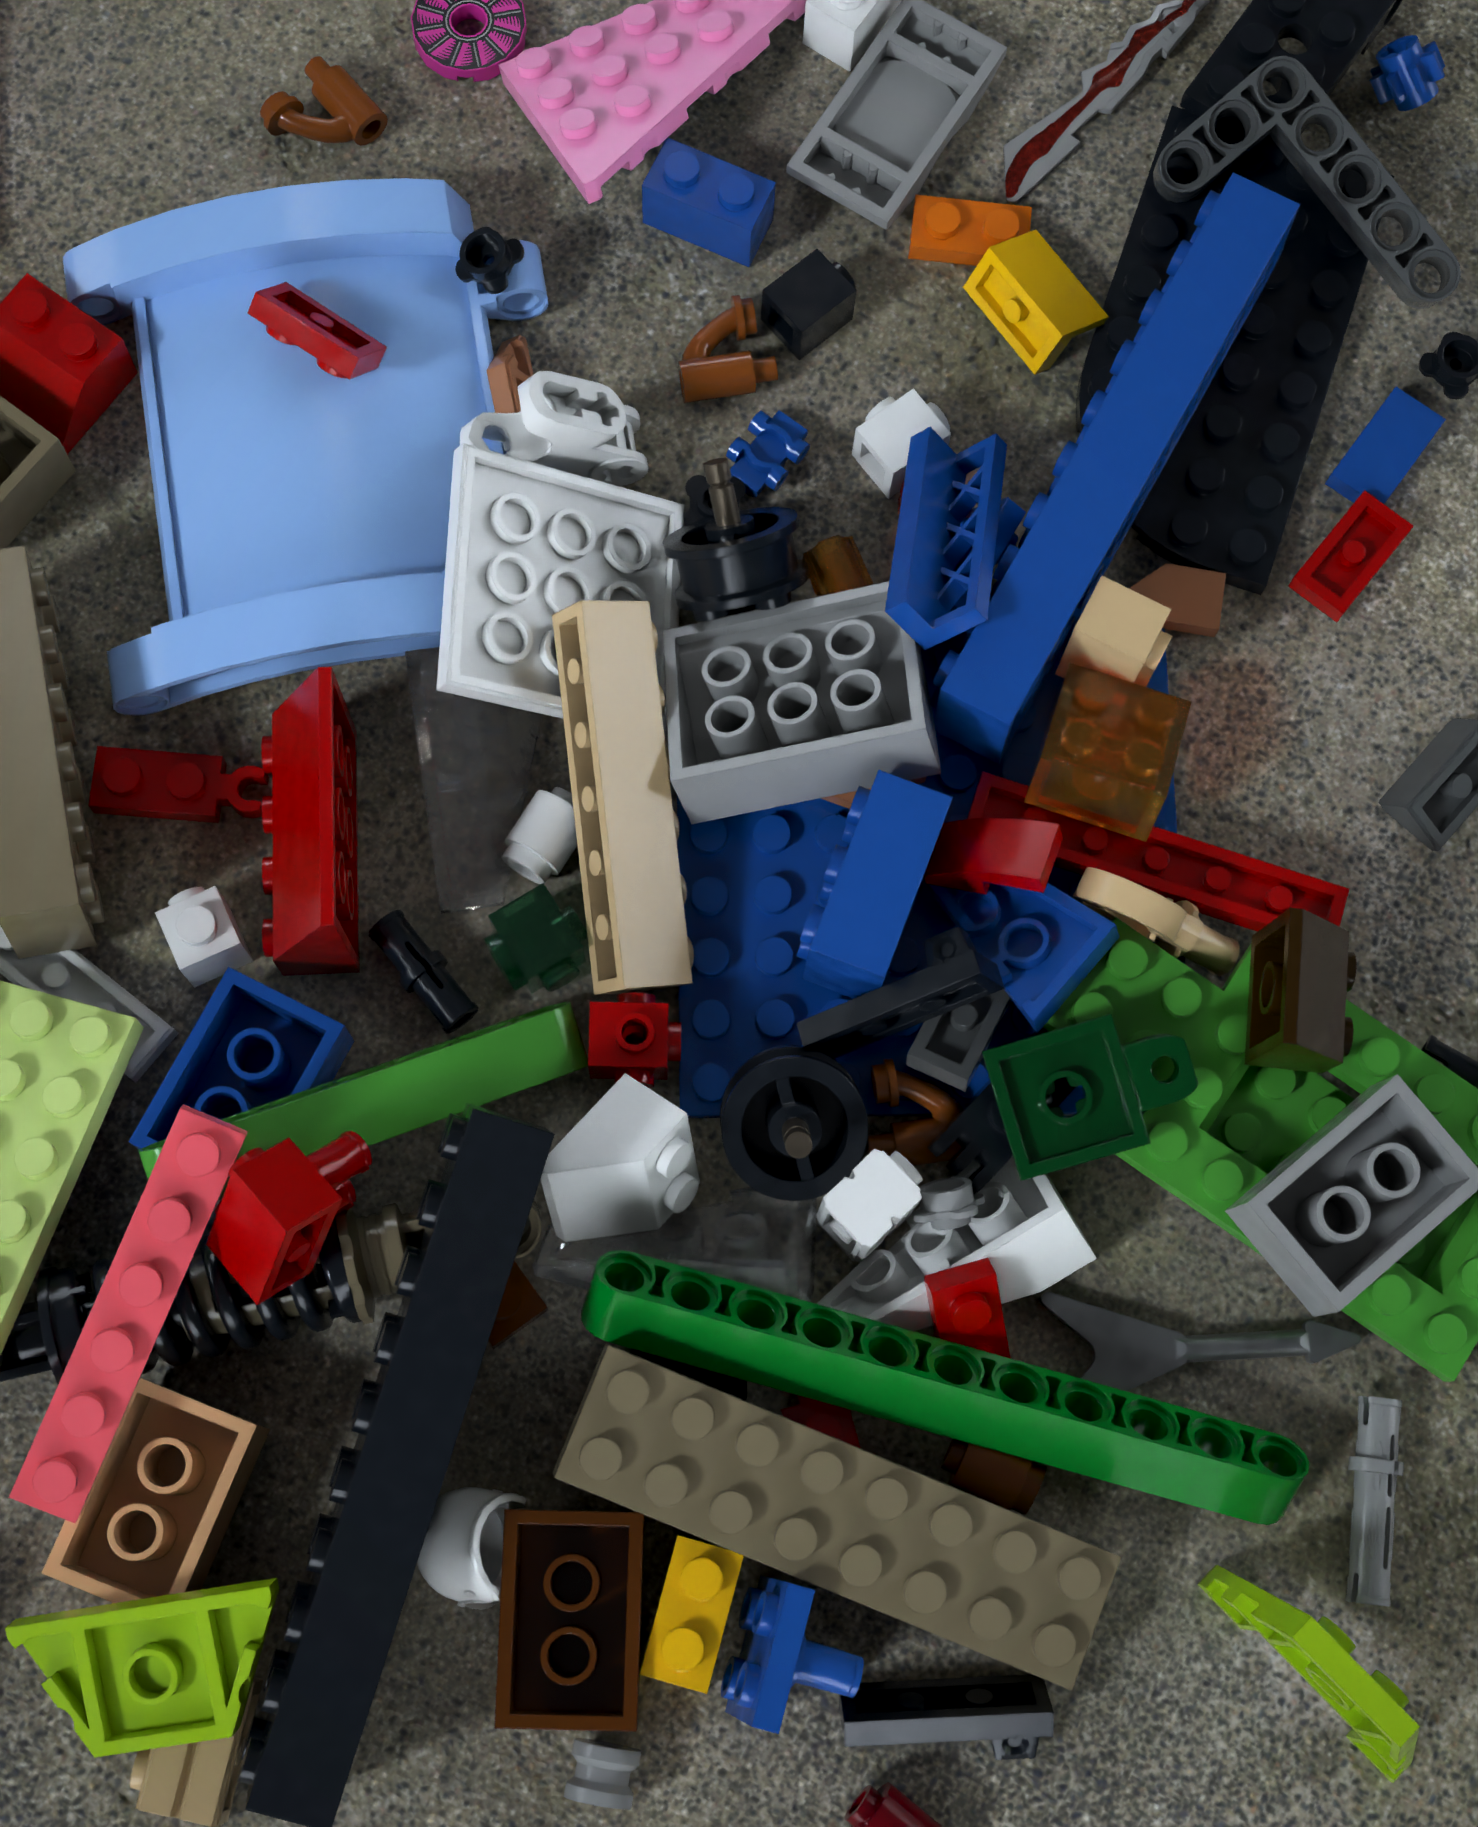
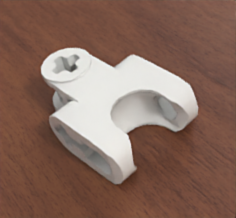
[460,371,649,486]

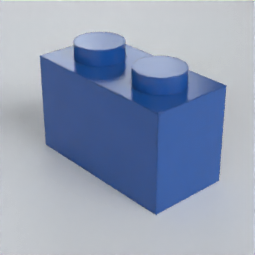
[642,138,776,267]

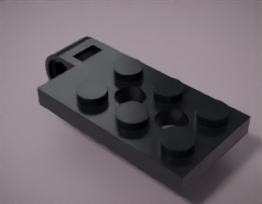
[1180,0,1403,166]

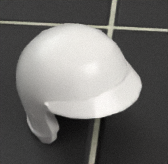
[417,1487,526,1610]

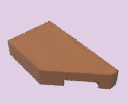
[486,335,534,413]
[1129,563,1226,637]

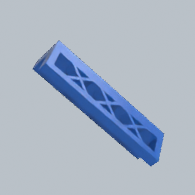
[885,426,1007,650]

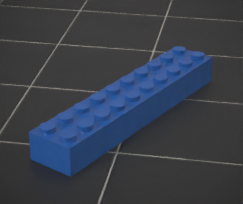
[930,172,1300,764]

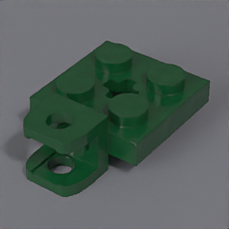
[982,1013,1198,1181]

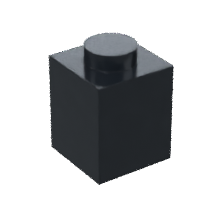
[761,249,857,360]

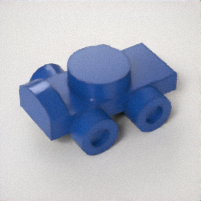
[726,410,810,498]

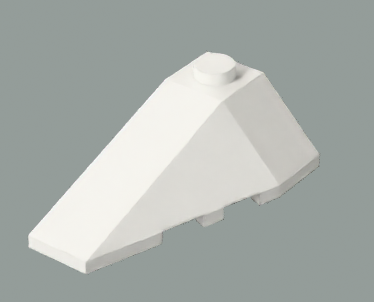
[817,1156,1097,1331]

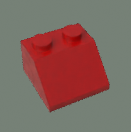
[0,273,138,455]

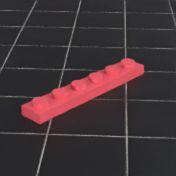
[9,1104,248,1524]

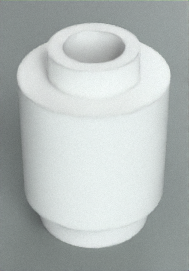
[502,787,577,885]

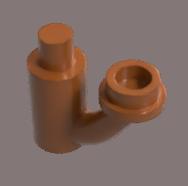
[260,56,388,146]
[678,295,778,403]
[866,1058,962,1166]

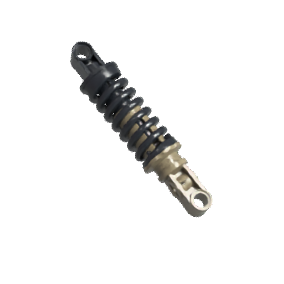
[0,1200,542,1384]

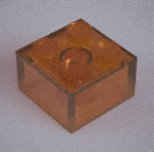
[1024,663,1192,842]

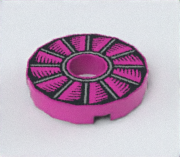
[411,0,527,82]

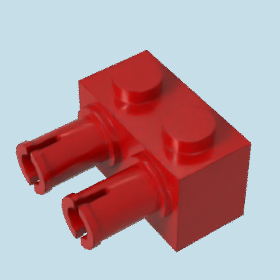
[206,1130,372,1305]

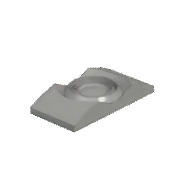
[786,0,1007,230]

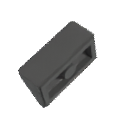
[1379,718,1478,851]

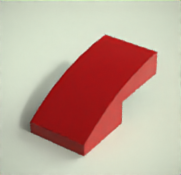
[924,818,1063,895]

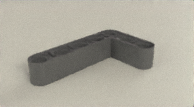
[1153,56,1461,309]

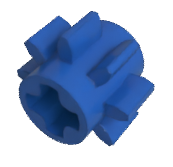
[1369,35,1445,111]

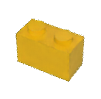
[639,1535,744,1694]

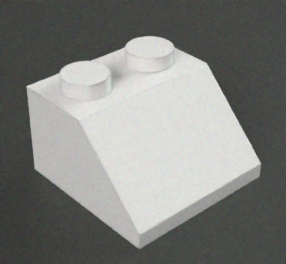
[540,1073,700,1242]

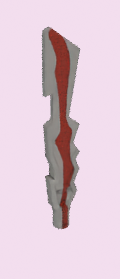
[1003,0,1212,205]

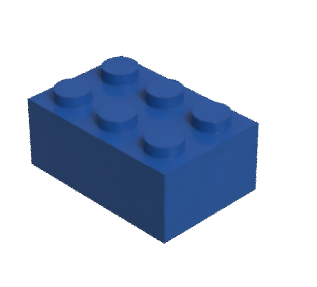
[796,770,953,999]
[128,967,354,1150]

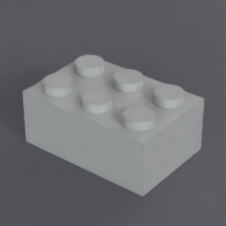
[1225,1074,1478,1317]

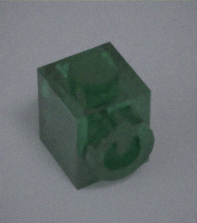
[483,883,588,994]

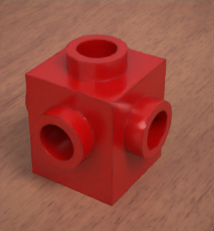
[588,992,682,1089]

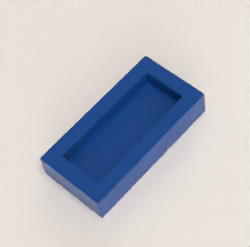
[1325,387,1446,504]

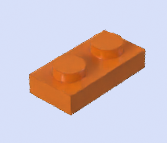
[908,194,1032,266]

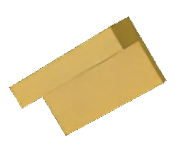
[963,229,1109,375]

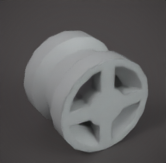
[564,1738,642,1810]

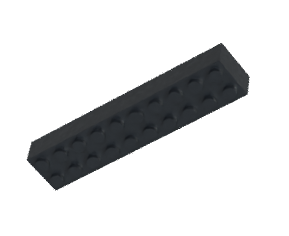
[237,1103,555,1827]

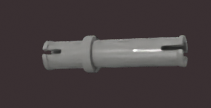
[1345,1396,1404,1607]

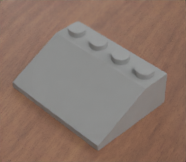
[662,581,941,824]

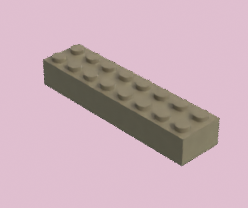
[553,1343,1121,1691]

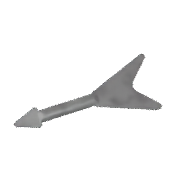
[1040,1292,1361,1391]

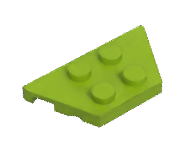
[5,1578,279,1758]

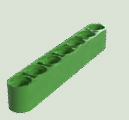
[138,1001,588,1201]

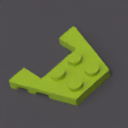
[1198,1565,1420,1783]

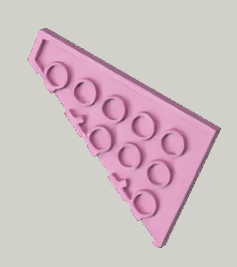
[498,0,807,204]

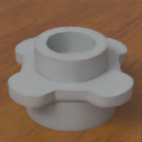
[912,1177,985,1230]

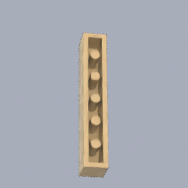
[552,600,694,995]

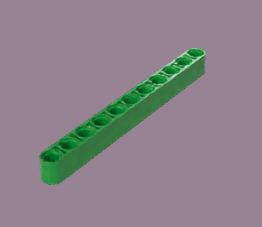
[581,1250,1310,1525]

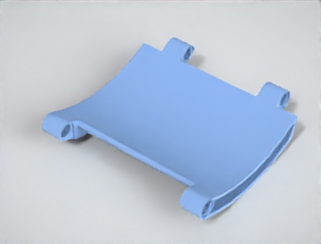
[63,178,549,716]

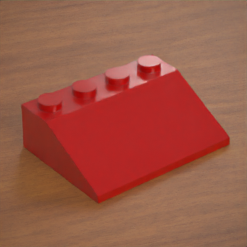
[261,666,360,976]

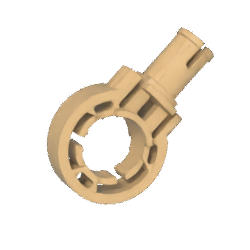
[1072,867,1240,976]

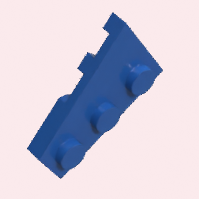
[927,883,1119,1033]

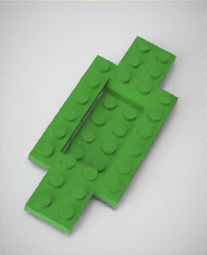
[1042,917,1478,1382]

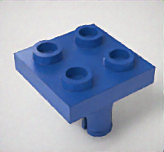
[721,1575,864,1734]

